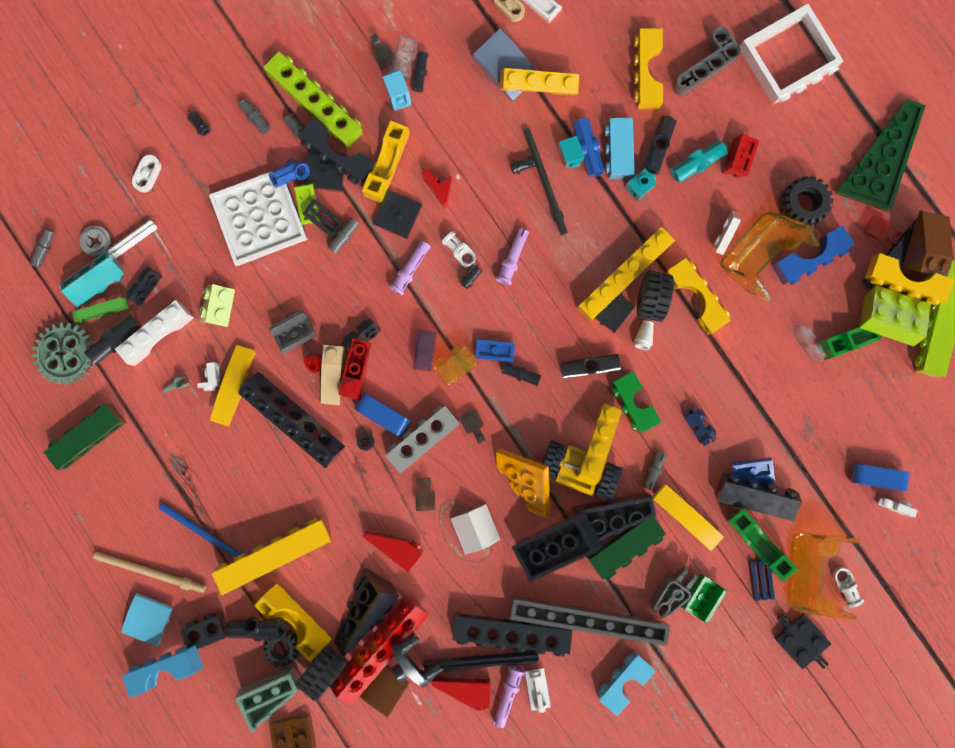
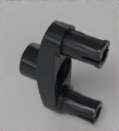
[391,632,444,688]

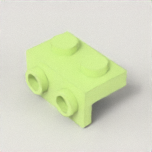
[199,284,235,327]

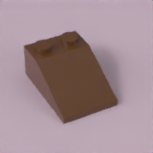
[902,210,953,276]

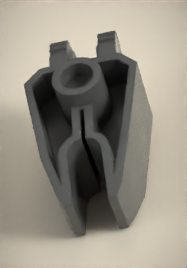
[651,566,698,618]

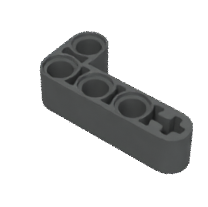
[673,27,741,96]

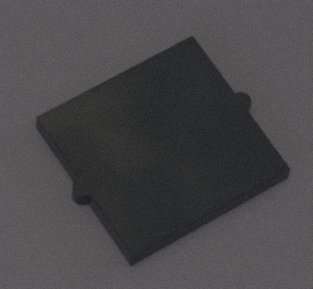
[595,295,635,333]

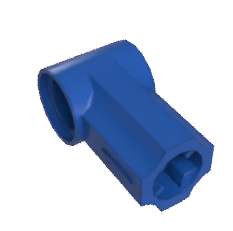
[268,158,309,188]

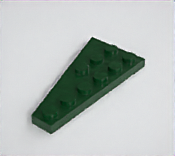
[835,99,926,212]

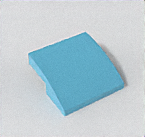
[121,593,173,646]

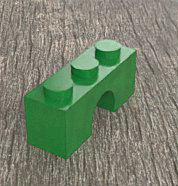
[611,371,662,433]

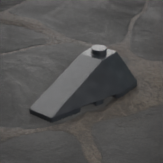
[334,568,399,656]

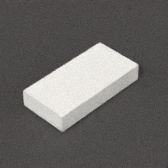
[522,0,562,23]

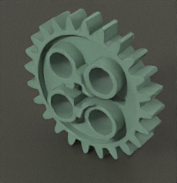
[32,323,95,385]

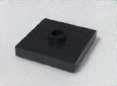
[304,149,347,192]
[372,190,422,240]

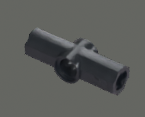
[643,115,677,175]
[84,315,142,365]
[561,354,621,379]
[225,617,286,642]

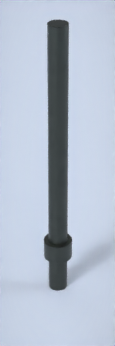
[523,128,568,236]

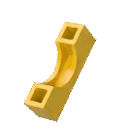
[634,29,663,109]
[499,68,579,96]
[362,121,410,203]
[865,253,955,305]
[666,258,731,335]
[576,403,622,486]
[255,584,332,662]

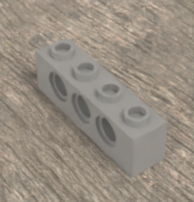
[385,406,460,473]

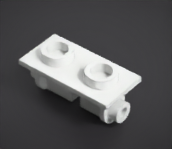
[525,668,551,713]

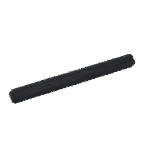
[423,651,539,671]

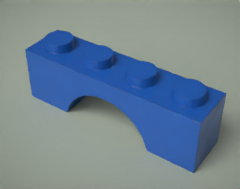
[772,225,855,285]

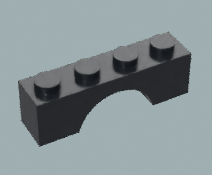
[299,118,375,186]

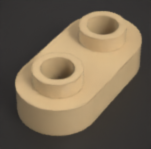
[493,0,525,22]

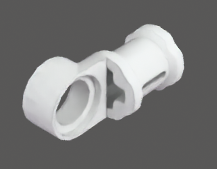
[441,231,476,268]
[832,567,864,608]

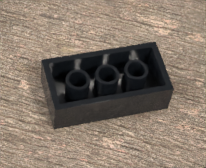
[512,510,603,582]

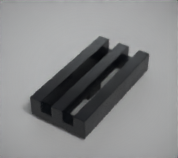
[302,199,344,238]

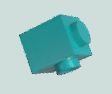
[557,136,584,169]
[625,169,657,202]

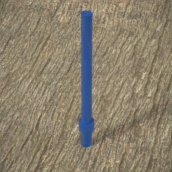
[159,503,248,558]

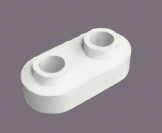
[132,155,161,193]

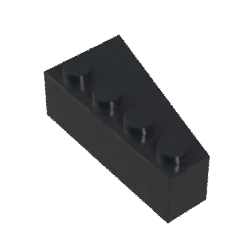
[573,492,656,541]

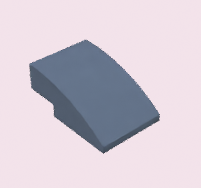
[473,29,536,102]

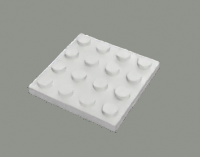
[209,172,308,266]

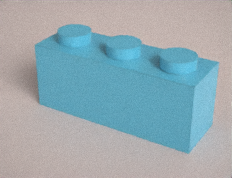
[605,118,634,179]

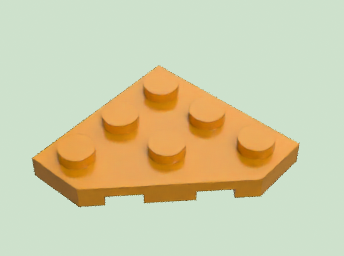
[496,449,550,518]

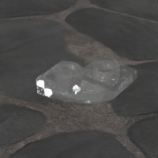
[391,35,418,80]
[793,324,827,362]

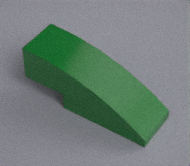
[817,327,882,360]

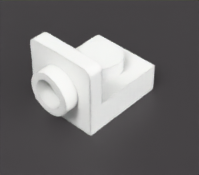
[197,362,221,391]

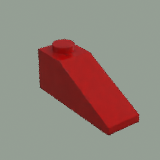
[362,531,423,572]
[431,677,491,711]

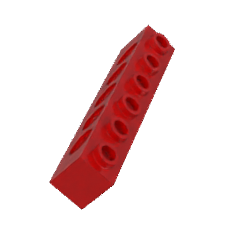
[329,595,429,705]

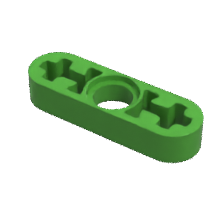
[72,298,129,323]

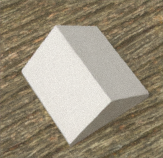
[451,504,501,555]

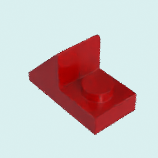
[422,169,452,209]

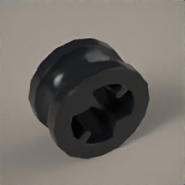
[357,433,375,451]

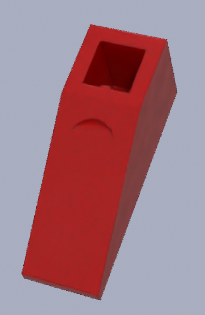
[338,339,372,400]

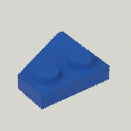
[732,457,775,484]

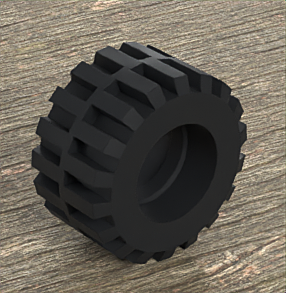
[778,176,833,228]
[636,270,674,322]
[296,646,346,701]

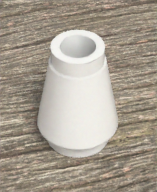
[634,320,654,350]

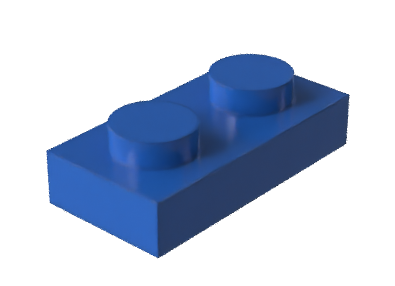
[475,339,515,363]

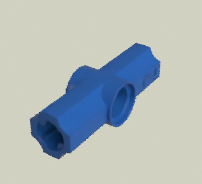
[573,118,605,177]

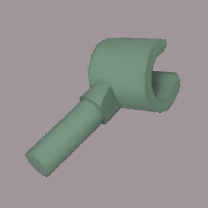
[162,375,189,393]

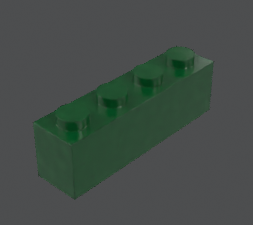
[43,404,126,471]
[587,517,666,580]

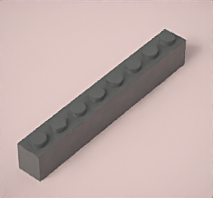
[510,596,670,646]

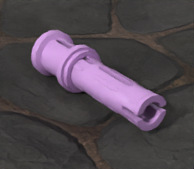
[495,228,529,286]
[388,240,431,296]
[493,665,526,728]

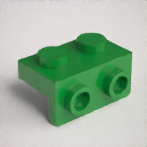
[681,573,727,623]

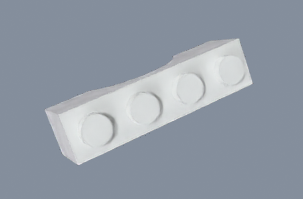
[115,300,194,366]

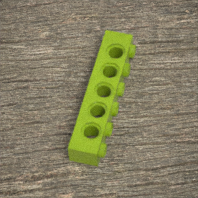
[263,52,363,149]

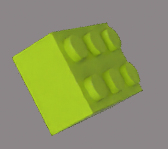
[859,285,931,346]

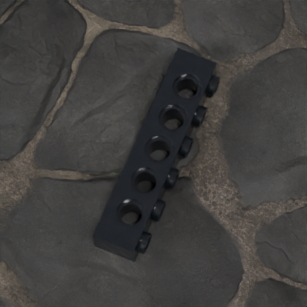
[238,372,346,469]
[452,613,572,657]

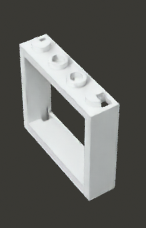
[740,4,843,104]

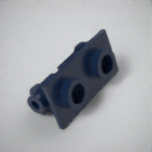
[684,405,717,446]

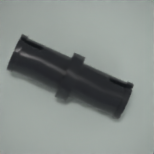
[411,51,429,92]
[501,362,541,386]

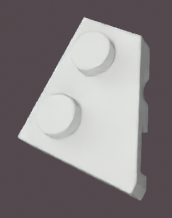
[714,210,741,255]

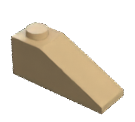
[321,345,346,405]

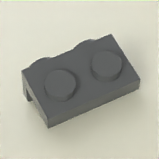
[269,310,317,354]

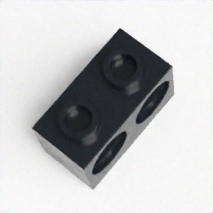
[180,612,227,650]

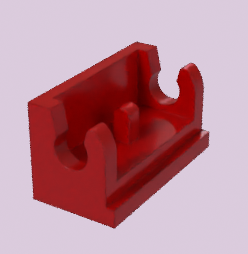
[722,134,759,178]

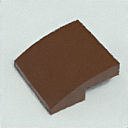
[359,665,409,718]
[269,715,316,748]

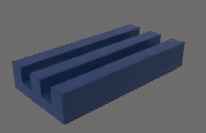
[749,560,775,601]

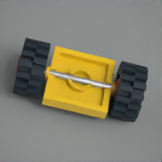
[541,440,623,500]

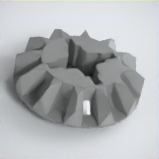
[80,226,112,256]

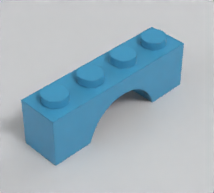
[121,645,204,698]

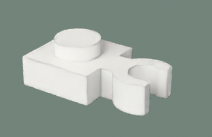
[877,498,918,518]

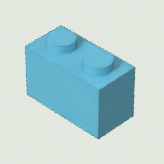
[383,70,411,111]

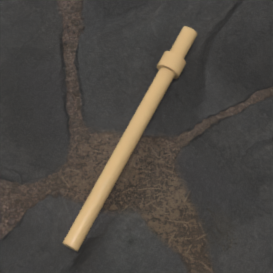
[93,552,206,593]

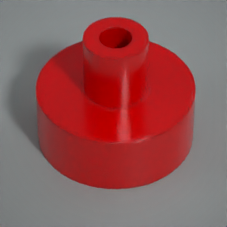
[304,353,322,373]

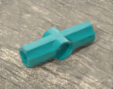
[670,140,728,183]

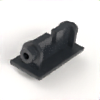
[126,267,163,307]
[342,318,381,351]

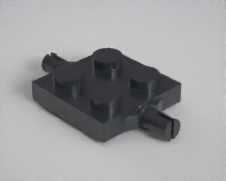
[774,613,832,670]

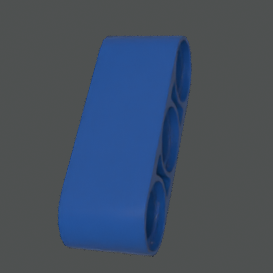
[354,392,411,437]
[851,464,910,491]

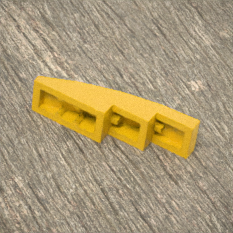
[210,345,255,426]
[653,484,724,551]

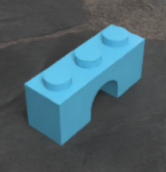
[597,651,656,716]

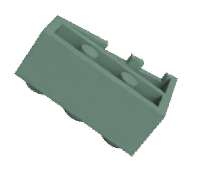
[235,665,299,734]

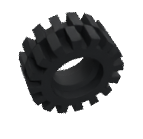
[262,630,299,667]

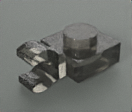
[370,34,397,71]
[458,409,485,444]
[415,477,436,511]

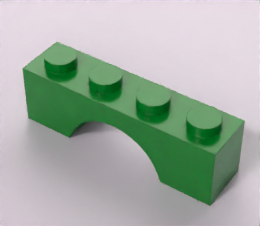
[725,507,798,582]

